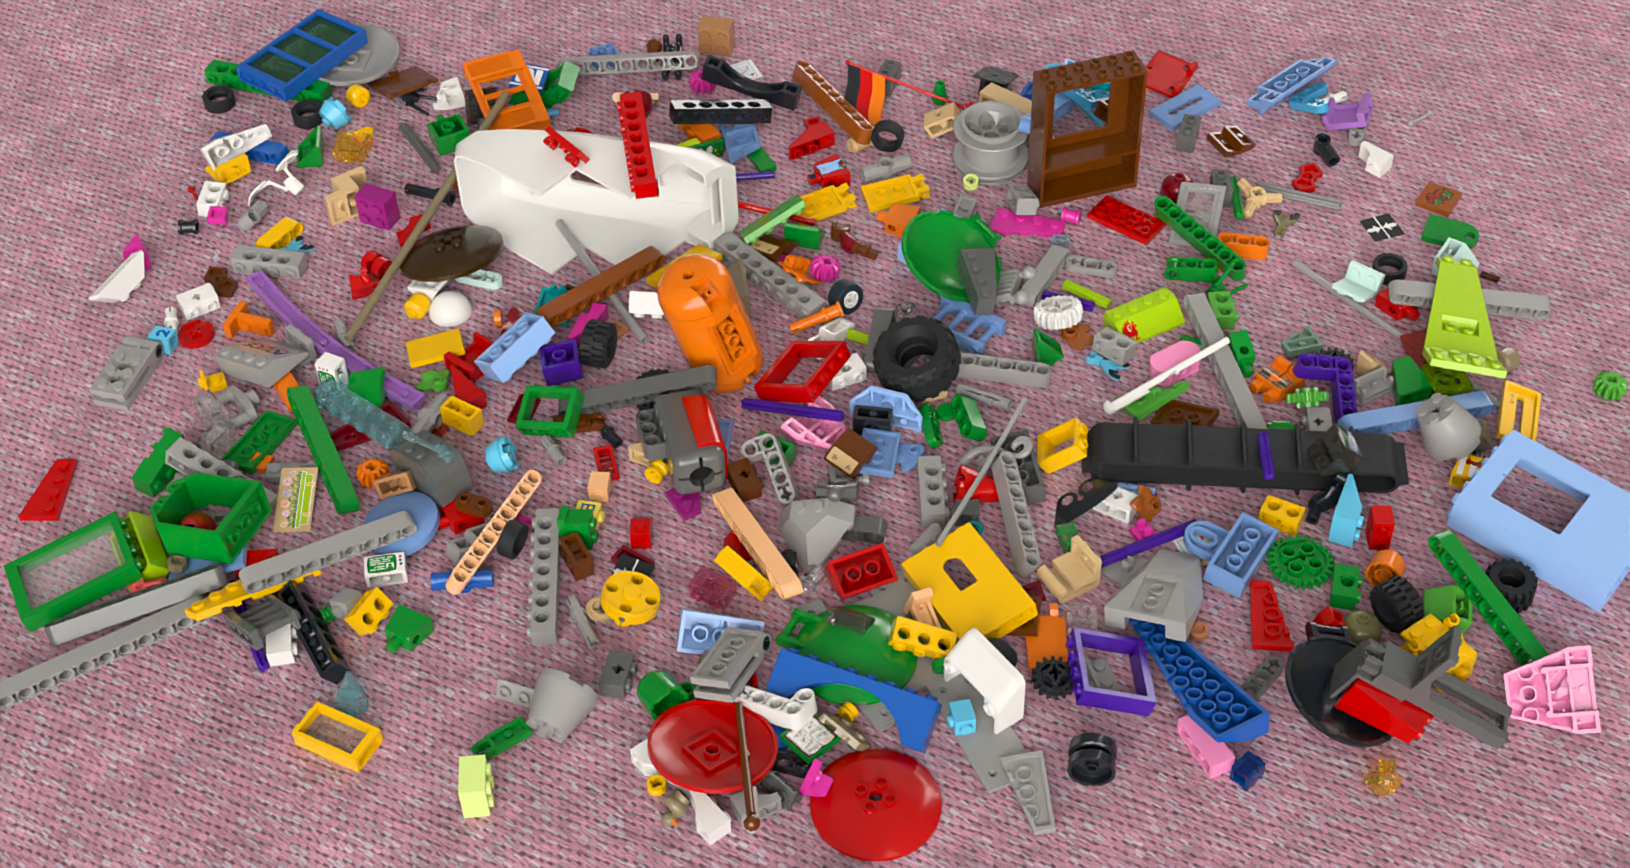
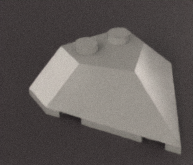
[778,498,856,580]

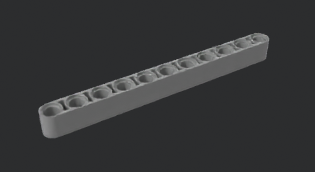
[1184,293,1268,429]
[0,595,212,710]

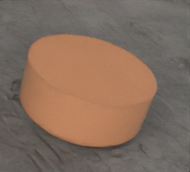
[1189,621,1209,641]

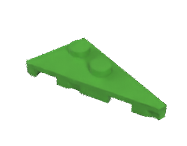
[1114,381,1189,422]

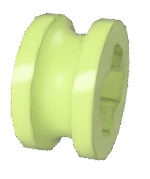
[963,174,979,191]

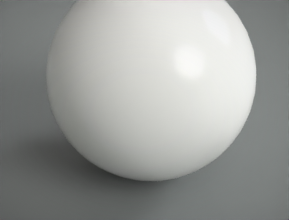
[429,291,472,327]

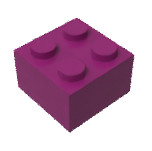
[354,183,400,231]

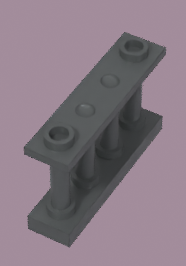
[222,594,302,651]

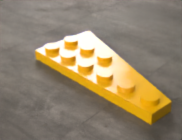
[185,569,321,621]

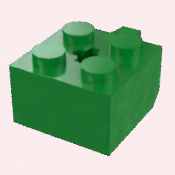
[427,114,470,156]

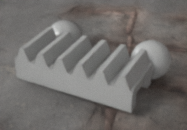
[996,266,1036,307]

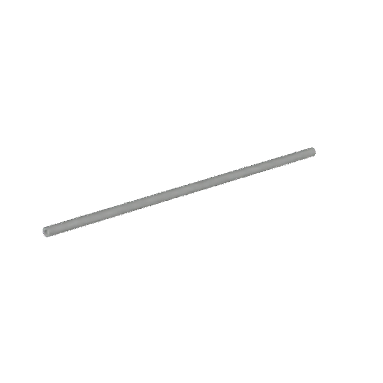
[1292,260,1500,408]

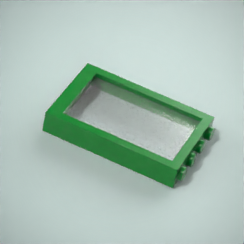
[4,511,144,632]

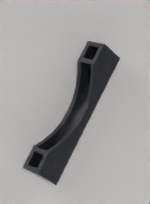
[701,55,802,111]

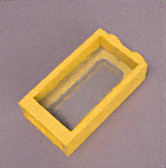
[292,702,383,772]

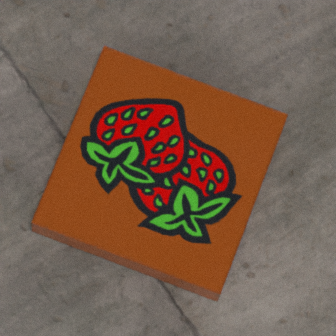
[1415,181,1462,217]

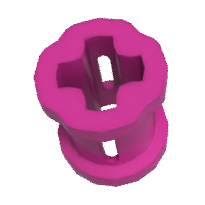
[1061,207,1082,226]

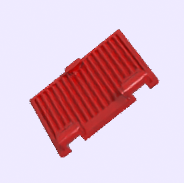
[1145,50,1198,98]

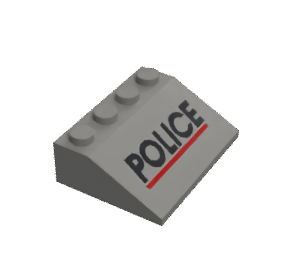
[214,339,309,388]

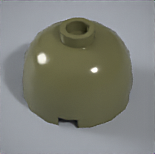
[1343,610,1382,646]

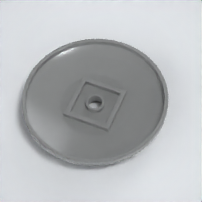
[302,24,400,86]

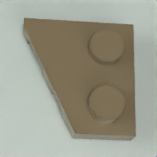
[818,713,871,751]

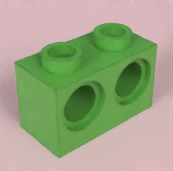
[1207,291,1238,330]

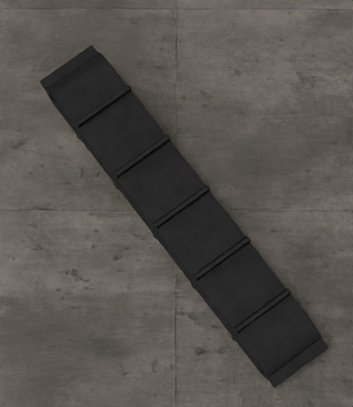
[1082,417,1409,495]

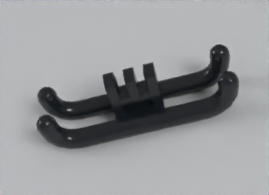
[662,34,683,81]

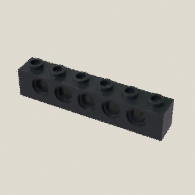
[669,99,772,124]
[276,580,351,685]

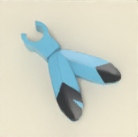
[280,236,315,252]
[1086,351,1130,381]

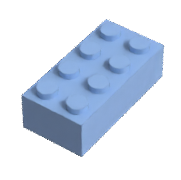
[474,312,555,383]

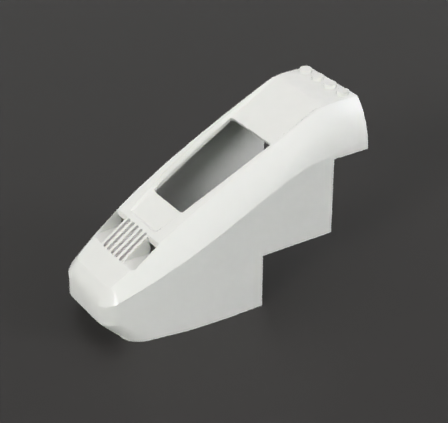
[454,129,739,274]

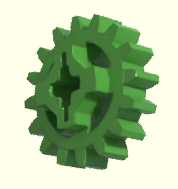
[1286,387,1329,408]

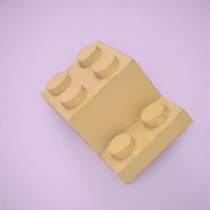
[324,166,368,226]

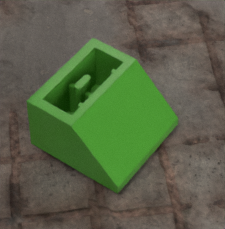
[1423,585,1473,635]

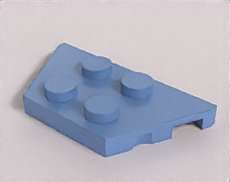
[720,124,761,163]

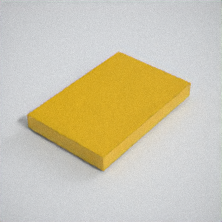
[406,328,465,368]

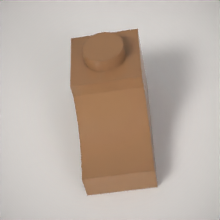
[373,470,416,499]

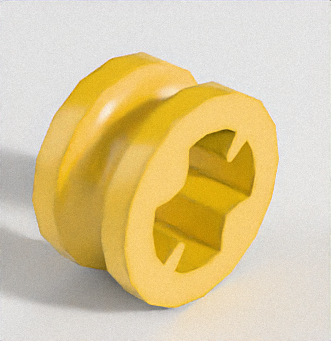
[838,702,859,722]
[646,774,667,796]

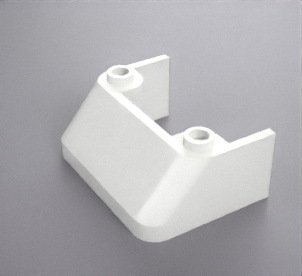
[943,628,1026,735]

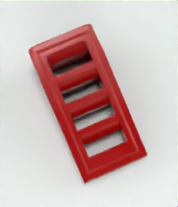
[593,445,620,481]

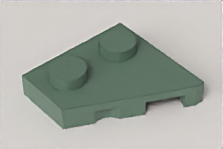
[1281,325,1324,358]

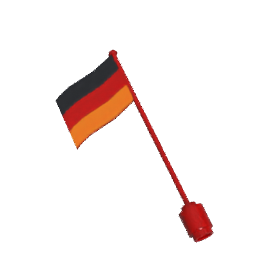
[844,60,976,126]

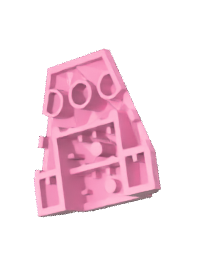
[1503,645,1601,734]

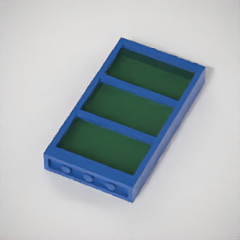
[236,9,368,102]

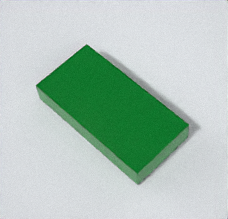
[747,147,777,172]

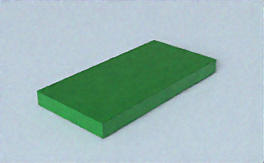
[221,410,298,474]

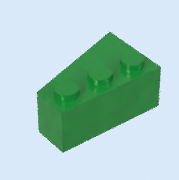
[132,427,185,498]

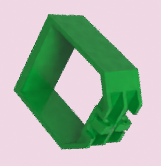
[149,472,272,564]

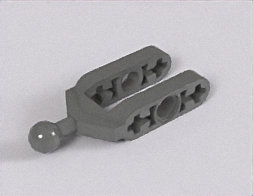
[816,479,859,502]

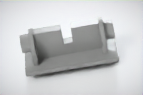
[496,678,535,708]

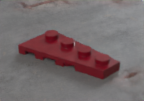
[329,401,411,451]

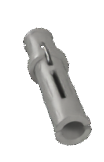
[956,383,1013,411]
[565,595,600,649]

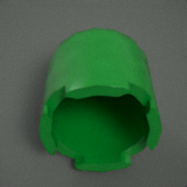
[637,670,689,721]

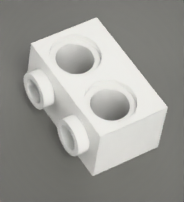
[196,181,229,217]

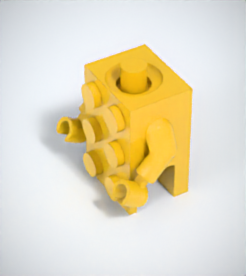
[1400,613,1478,693]

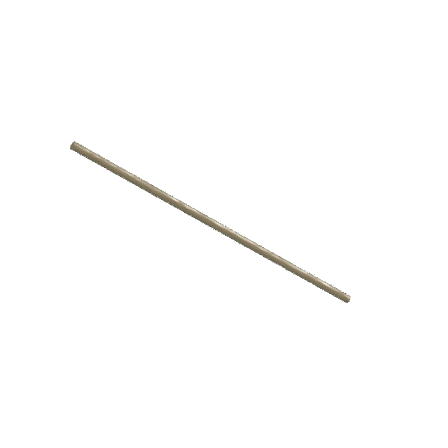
[344,92,509,342]

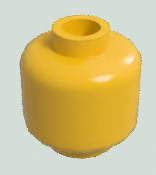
[346,84,370,108]
[404,293,431,319]

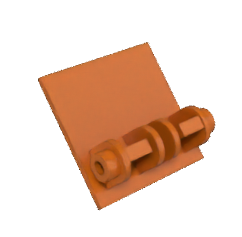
[778,254,823,285]

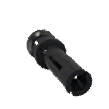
[404,183,456,206]

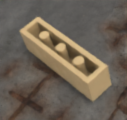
[979,82,1032,114]

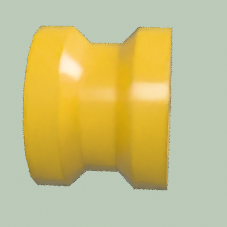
[644,460,669,484]

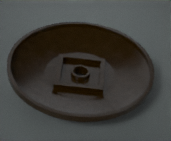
[400,225,504,282]

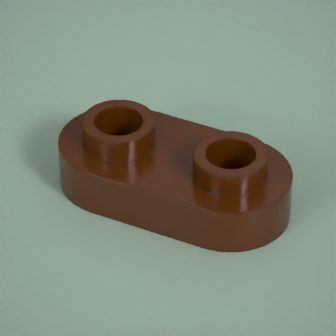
[455,493,493,518]

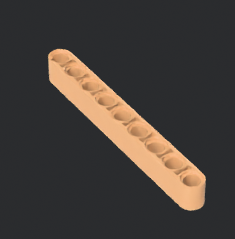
[445,470,542,594]
[712,487,803,600]

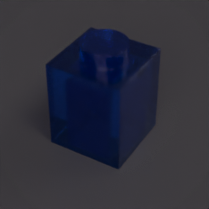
[1230,751,1266,791]

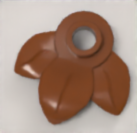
[1061,323,1094,351]
[1129,486,1161,523]

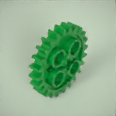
[1267,534,1334,591]

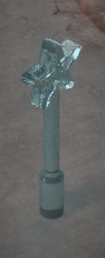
[402,431,454,464]

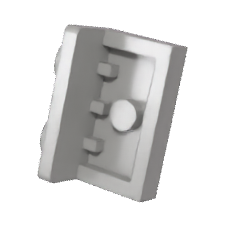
[282,324,317,366]

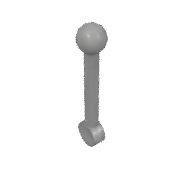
[1407,110,1434,126]

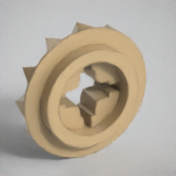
[586,596,613,623]

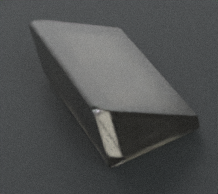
[827,606,875,635]

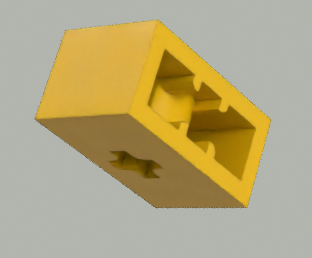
[440,395,484,437]

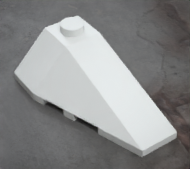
[199,124,272,171]

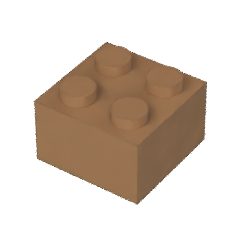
[698,15,735,56]

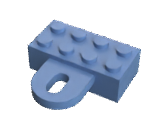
[1183,512,1279,598]

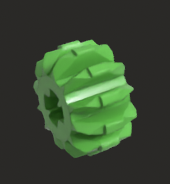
[1593,370,1627,402]

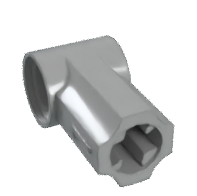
[238,200,269,231]

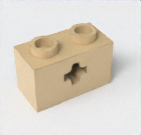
[924,102,960,138]

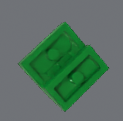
[347,367,386,411]

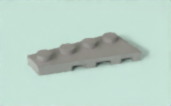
[1000,750,1057,835]

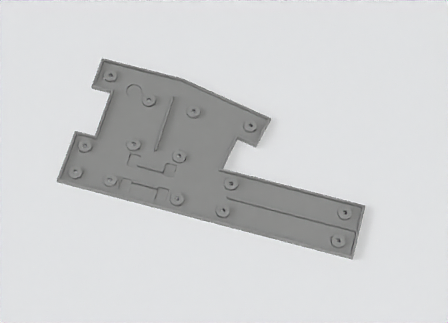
[790,570,1027,794]

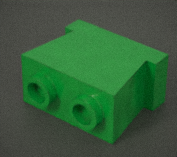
[557,506,598,550]

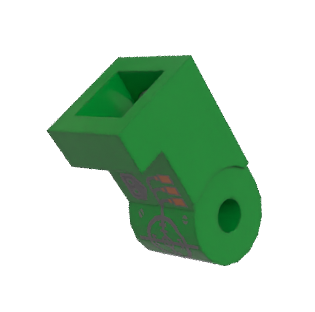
[1055,522,1084,554]

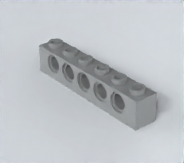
[165,437,278,510]

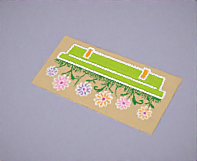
[273,467,318,532]

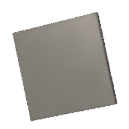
[1101,555,1146,586]

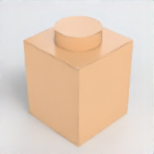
[587,471,612,502]

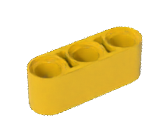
[256,217,303,249]

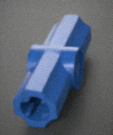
[431,569,494,593]

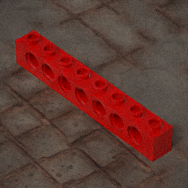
[617,92,658,199]

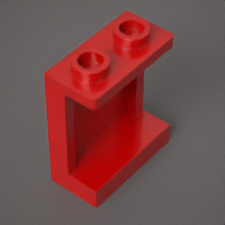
[443,332,494,382]

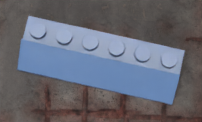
[1246,56,1338,116]

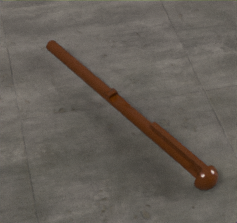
[735,702,761,831]

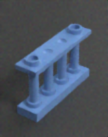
[922,296,1006,355]

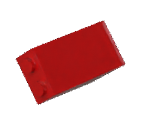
[1335,678,1434,744]

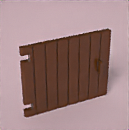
[368,66,439,100]

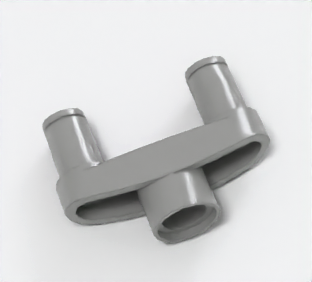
[210,385,260,430]

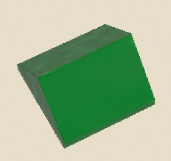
[296,125,324,168]
[784,223,826,250]

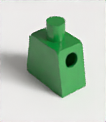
[1228,330,1255,378]
[385,604,434,654]

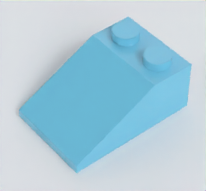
[1328,473,1364,548]

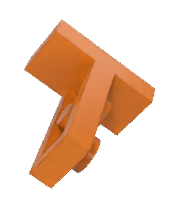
[223,301,275,339]

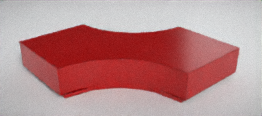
[1291,163,1323,193]
[396,214,431,248]

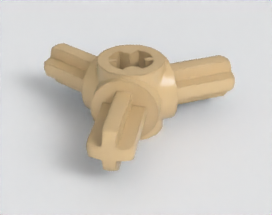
[1237,178,1282,218]

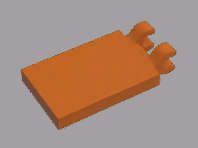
[1025,603,1070,673]

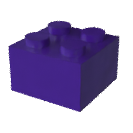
[540,339,583,386]

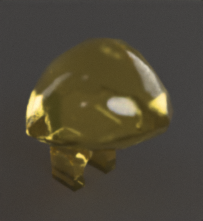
[1364,760,1402,797]

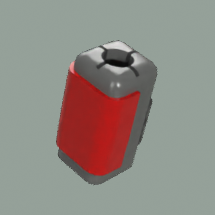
[636,389,728,495]

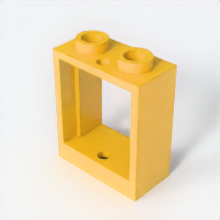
[1037,417,1088,474]
[714,545,773,602]

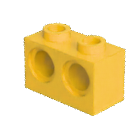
[1258,495,1306,537]
[344,587,394,636]

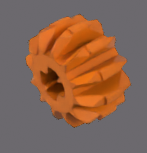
[356,457,390,489]

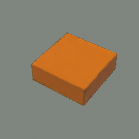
[249,452,275,473]

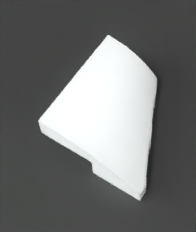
[433,77,467,110]

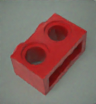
[1365,505,1395,551]

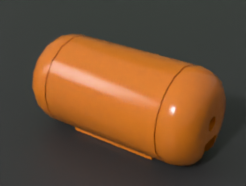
[657,254,764,394]

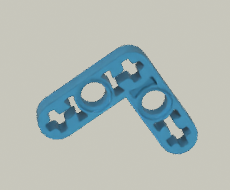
[1289,82,1329,114]
[1061,89,1109,109]

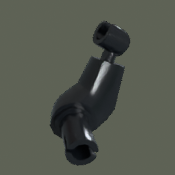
[1306,469,1346,525]

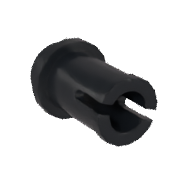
[600,425,623,449]

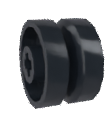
[1067,733,1117,786]

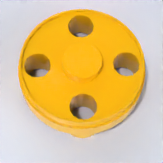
[600,571,660,627]

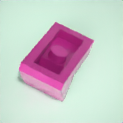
[123,235,152,270]
[799,759,833,797]

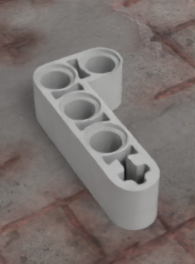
[741,433,800,506]

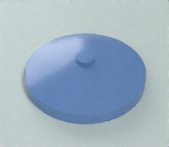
[363,491,440,557]

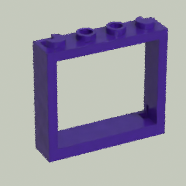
[1065,627,1157,716]

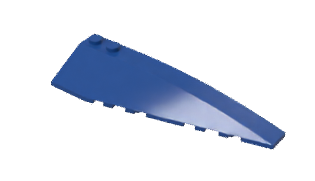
[1129,618,1270,742]

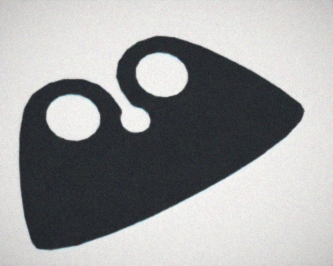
[1054,478,1118,528]

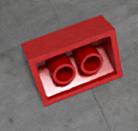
[824,543,898,600]

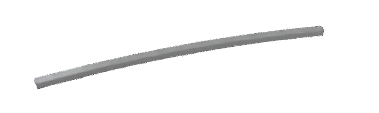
[935,397,1027,547]

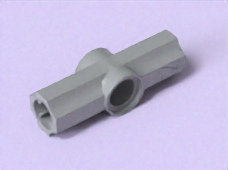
[859,154,912,182]
[409,393,449,438]

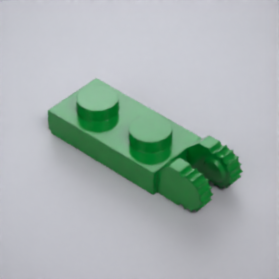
[471,717,533,761]

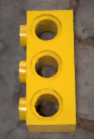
[888,616,958,660]

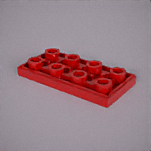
[1087,195,1166,245]

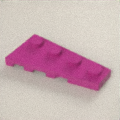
[989,207,1066,238]

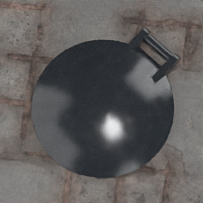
[1285,621,1393,747]

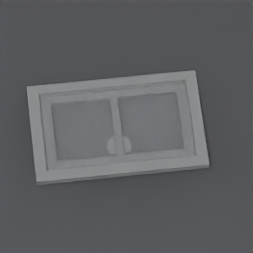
[1168,182,1226,249]

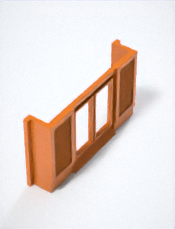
[462,49,551,130]

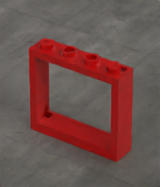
[754,341,851,403]

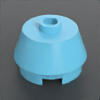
[319,96,352,130]
[485,436,520,473]

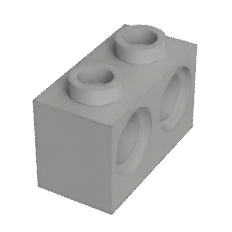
[1006,186,1039,215]
[1091,326,1138,366]

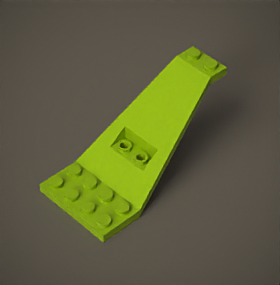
[1422,255,1507,379]

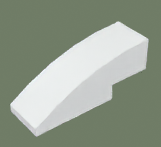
[808,317,855,360]

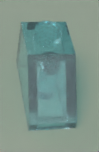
[333,671,369,720]

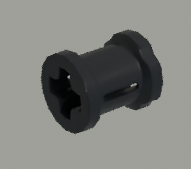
[178,219,199,235]

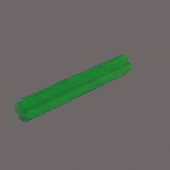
[1230,175,1245,219]

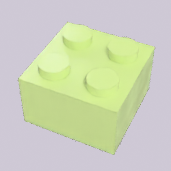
[458,755,495,818]

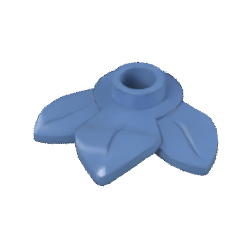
[896,443,925,473]

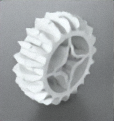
[1033,295,1083,330]

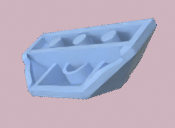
[849,385,923,432]

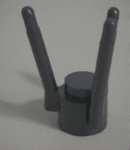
[402,88,437,116]

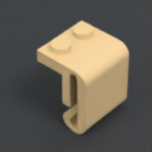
[1036,535,1102,604]

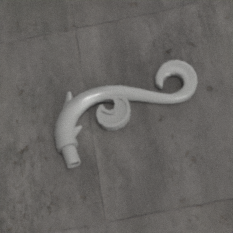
[956,436,1033,474]

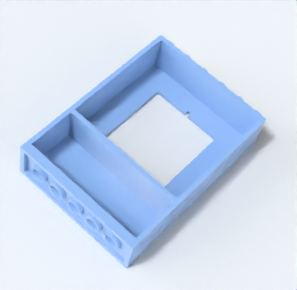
[1446,430,1630,613]

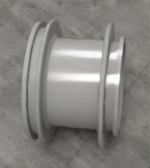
[952,101,1030,185]

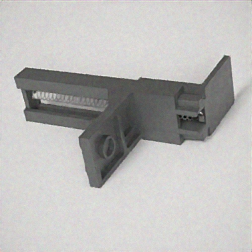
[1328,625,1512,749]

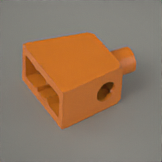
[877,204,921,238]

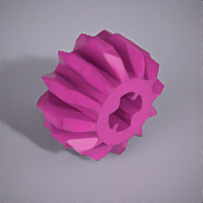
[689,69,716,95]
[810,254,841,282]

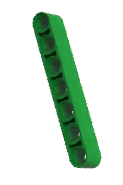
[1154,196,1246,281]

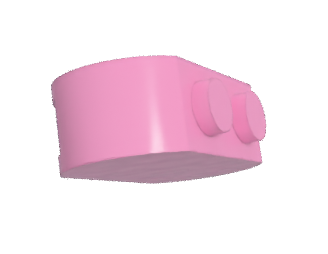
[1149,341,1201,386]

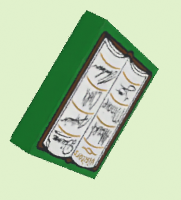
[780,714,841,765]

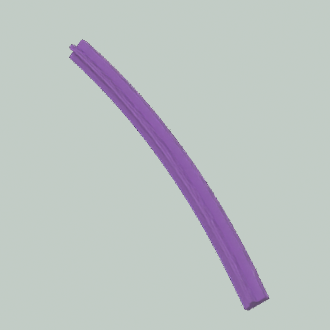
[246,270,426,410]

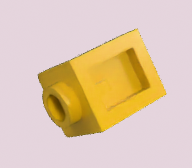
[197,370,228,395]

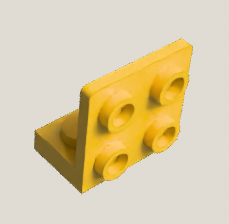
[205,153,251,185]

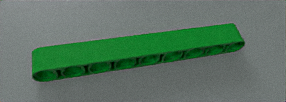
[287,385,360,515]
[1428,530,1549,666]

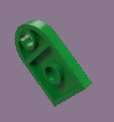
[1421,214,1479,249]

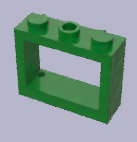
[515,385,585,438]

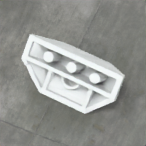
[89,250,145,303]

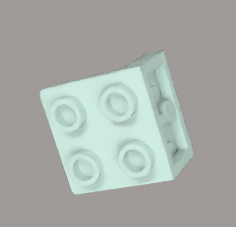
[1332,260,1385,303]

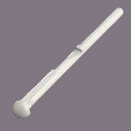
[1103,337,1230,414]

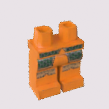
[1249,355,1306,404]

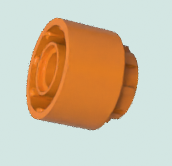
[1365,549,1406,587]

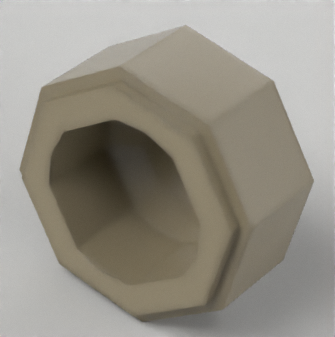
[167,555,187,574]

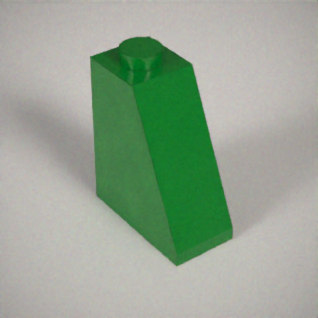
[1390,356,1433,406]

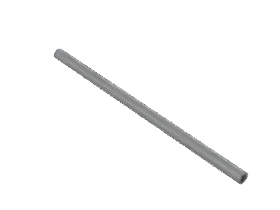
[555,219,649,344]

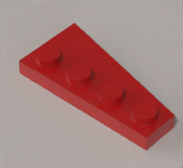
[18,459,77,521]
[1249,580,1295,652]

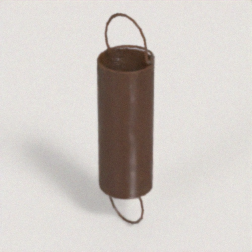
[1477,270,1505,284]

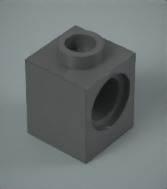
[951,499,980,527]

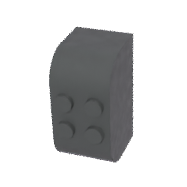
[390,430,474,507]

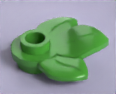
[415,369,450,392]

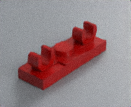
[543,125,590,167]

